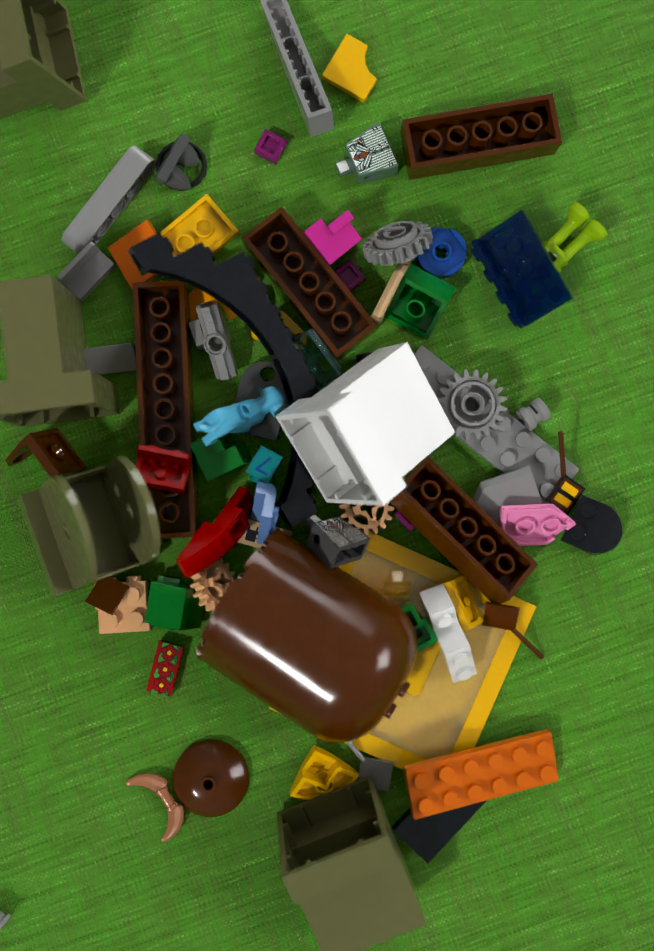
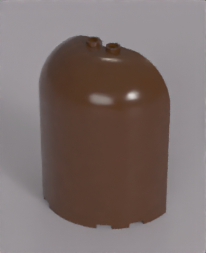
[196,529,418,742]

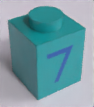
[246,445,284,483]

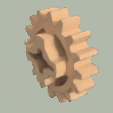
[339,502,394,535]
[190,558,235,612]

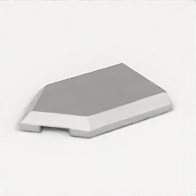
[472,465,543,524]

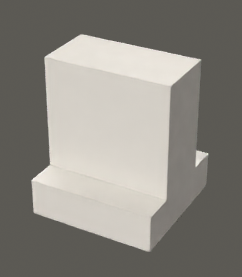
[275,342,455,506]

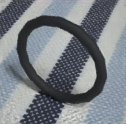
[156,142,207,191]

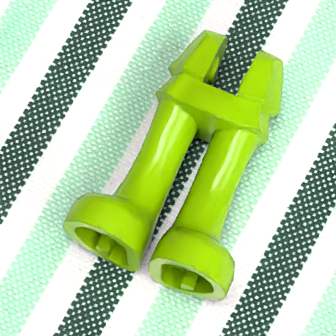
[531,202,608,278]

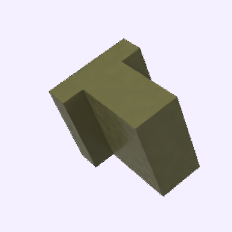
[0,0,87,119]
[0,275,120,427]
[277,775,426,951]

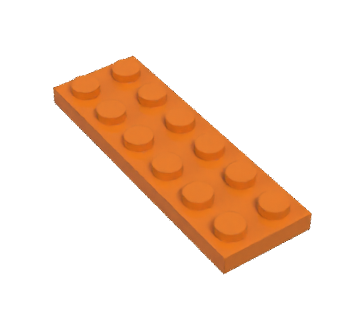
[403,729,559,820]

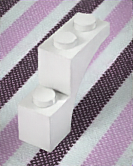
[419,583,477,683]

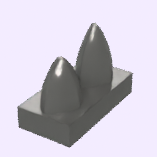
[153,133,199,190]

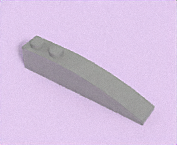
[260,0,334,137]

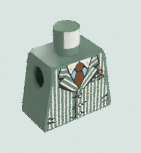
[335,123,399,184]

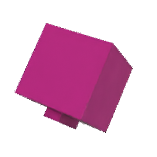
[304,210,362,266]

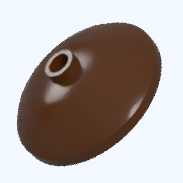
[173,739,249,817]

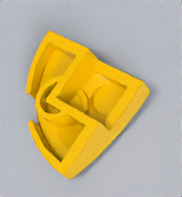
[289,745,360,800]

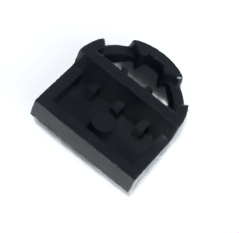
[561,495,623,555]

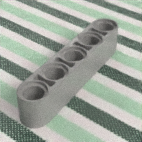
[61,145,156,254]

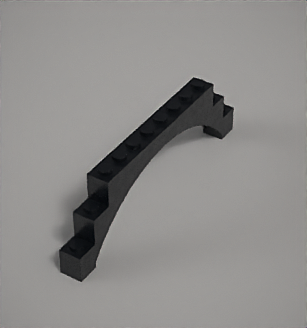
[128,232,319,528]

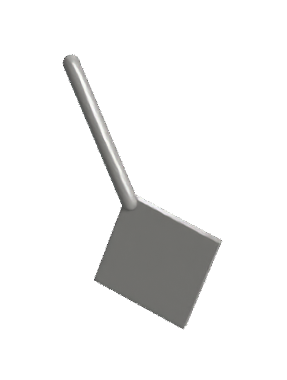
[346,741,394,791]

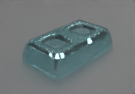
[292,329,343,388]

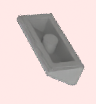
[83,343,136,375]

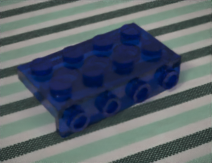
[471,210,574,329]

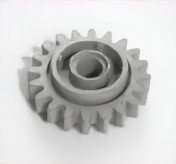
[362,220,433,266]
[437,369,507,441]

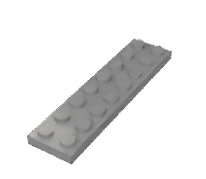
[414,345,579,504]

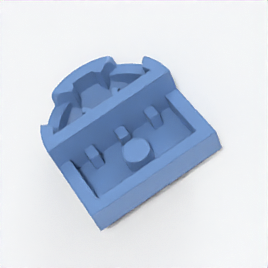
[251,481,279,545]

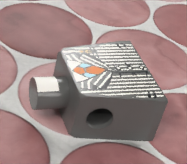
[306,515,370,569]

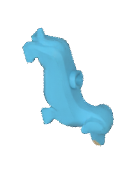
[193,386,286,446]

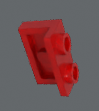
[135,445,191,494]

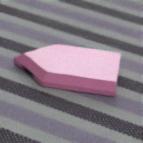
[498,503,576,546]

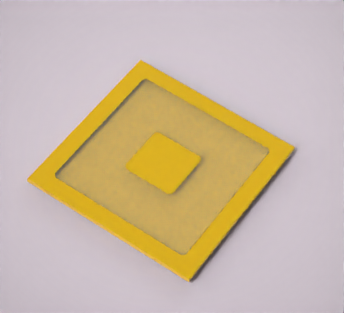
[269,525,537,770]

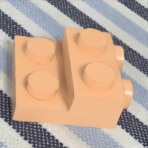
[94,575,152,634]

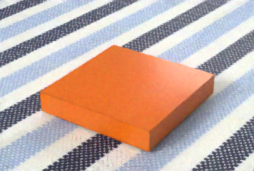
[108,220,159,290]

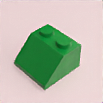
[384,264,456,340]

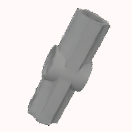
[196,300,238,381]

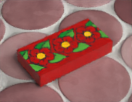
[146,640,185,697]

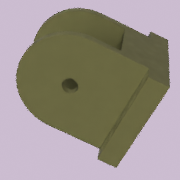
[18,456,161,597]

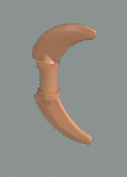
[126,773,184,842]

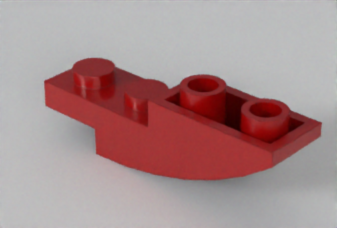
[176,486,254,578]

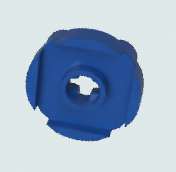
[417,227,466,279]

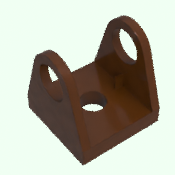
[5,428,87,478]

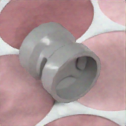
[516,397,551,432]

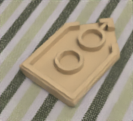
[371,260,412,328]

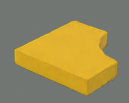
[322,34,377,103]

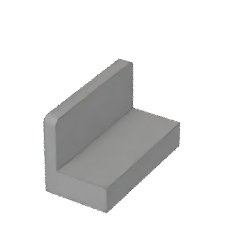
[56,241,116,302]

